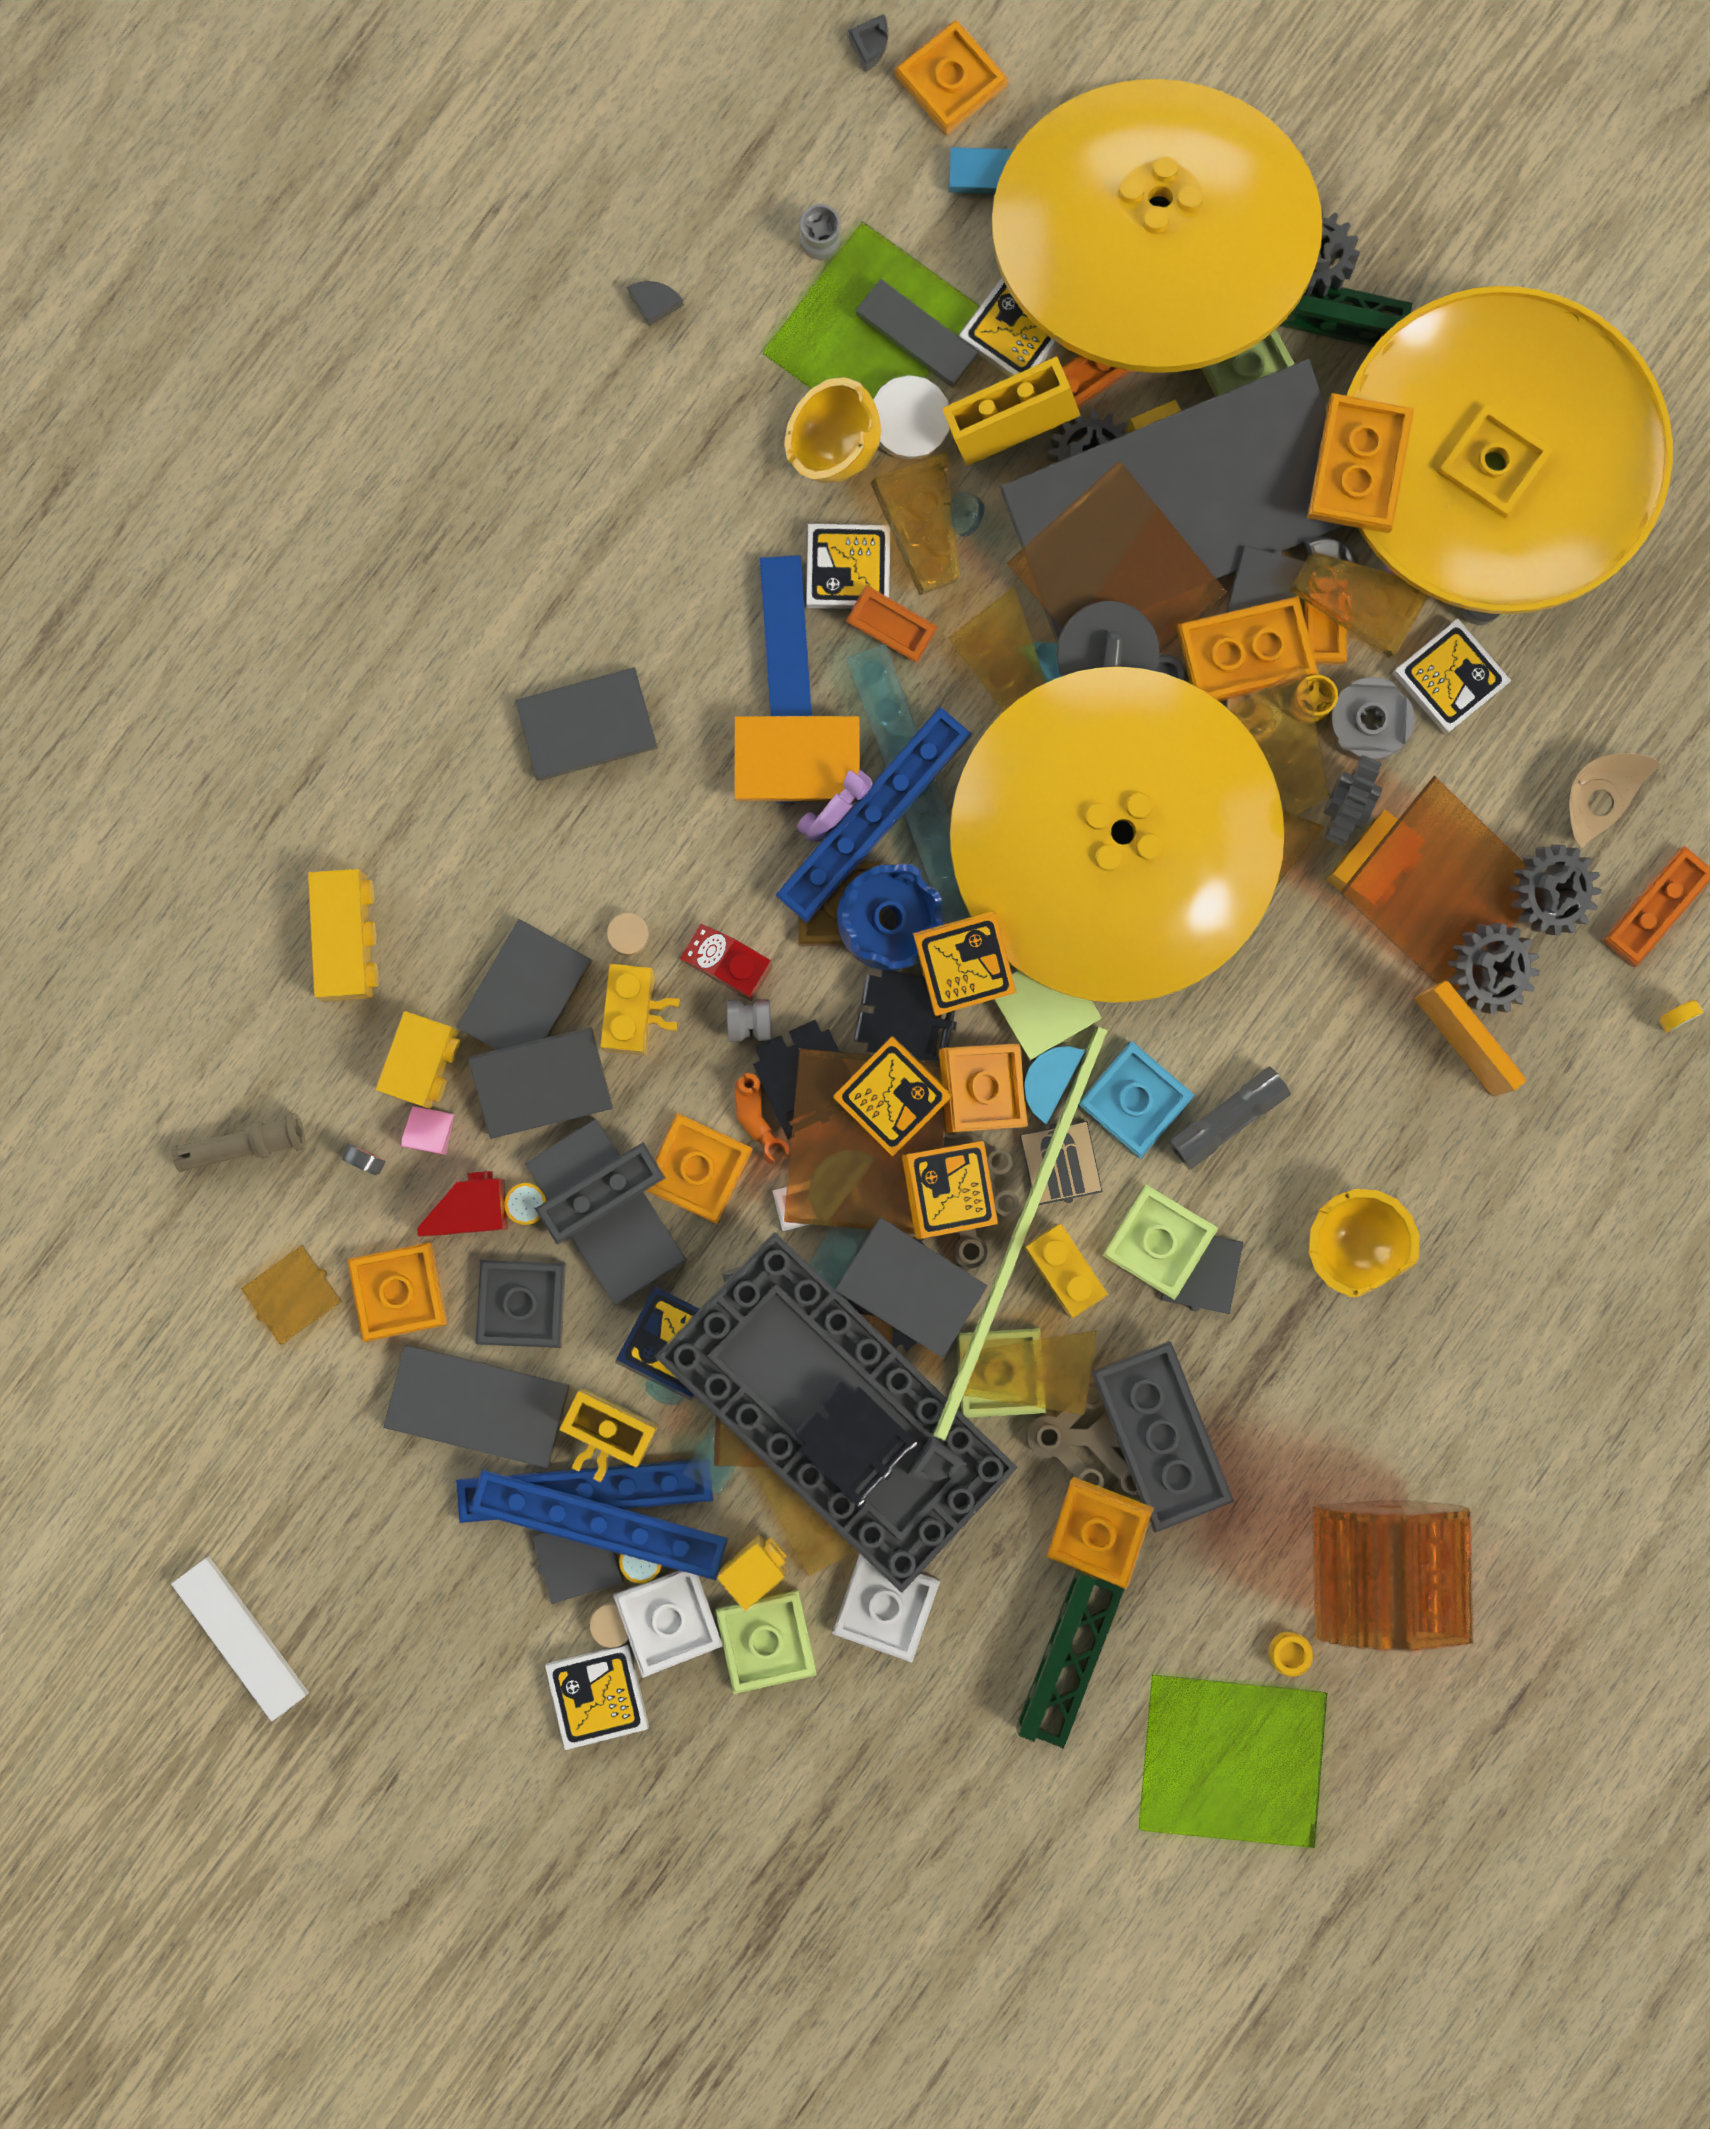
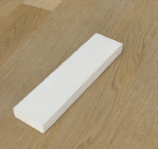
[171,1556,309,1722]

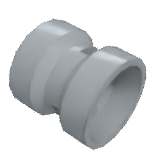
[800,204,841,260]
[727,999,771,1042]

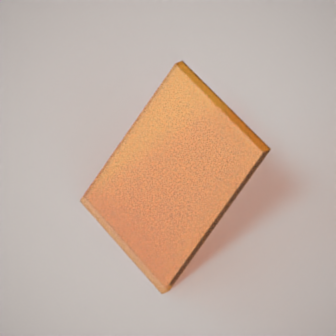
[1007,461,1227,654]
[1340,775,1526,991]
[784,1048,945,1234]

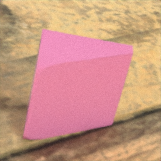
[401,1106,455,1155]

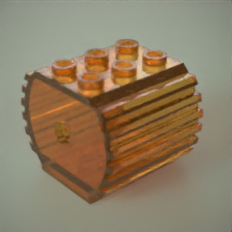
[1313,1500,1473,1651]

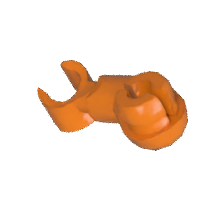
[735,1073,789,1164]

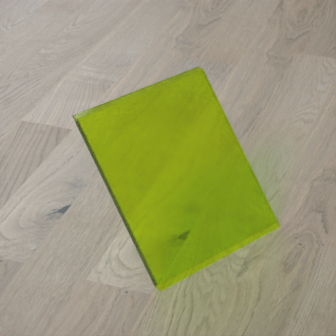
[763,221,980,399]
[1138,1674,1327,1848]

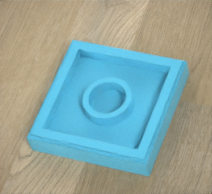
[1078,1041,1195,1159]

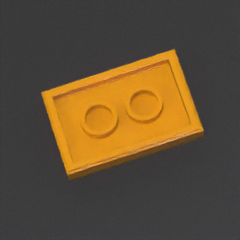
[1307,393,1414,534]
[1176,596,1319,701]
[735,716,860,801]
[1414,980,1527,1096]

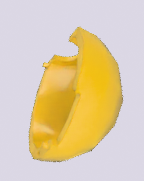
[784,377,881,483]
[1308,1189,1420,1298]

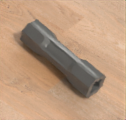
[1168,1066,1291,1170]

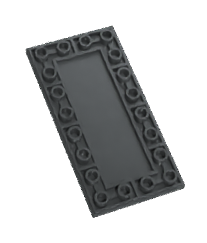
[999,359,1344,643]
[655,1232,1018,1593]

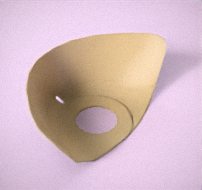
[1569,753,1660,849]

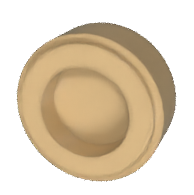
[607,913,650,956]
[590,1603,628,1648]

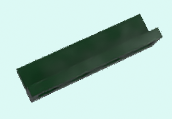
[1279,285,1413,347]
[1015,1569,1125,1749]

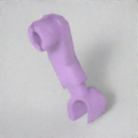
[797,769,872,842]

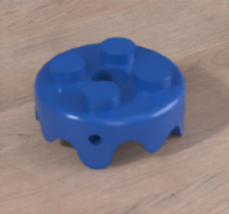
[837,864,944,971]

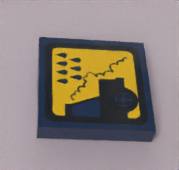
[615,1286,699,1401]

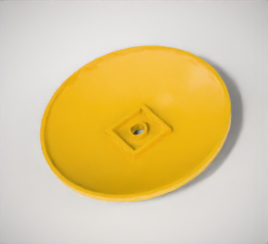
[992,79,1322,373]
[1346,286,1673,614]
[950,667,1284,1003]

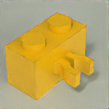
[600,964,681,1056]
[559,1388,659,1482]

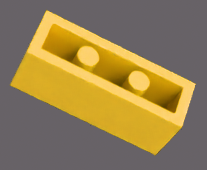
[942,356,1081,466]
[308,869,379,1002]

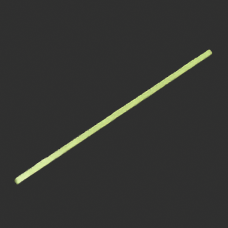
[933,1027,1108,1441]

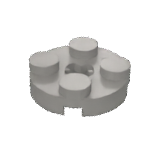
[1328,677,1414,761]

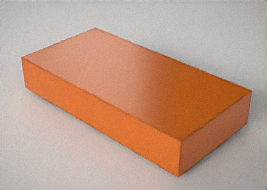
[846,585,938,663]

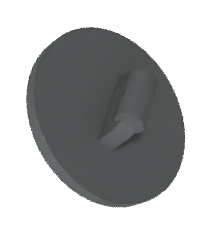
[1056,601,1159,677]

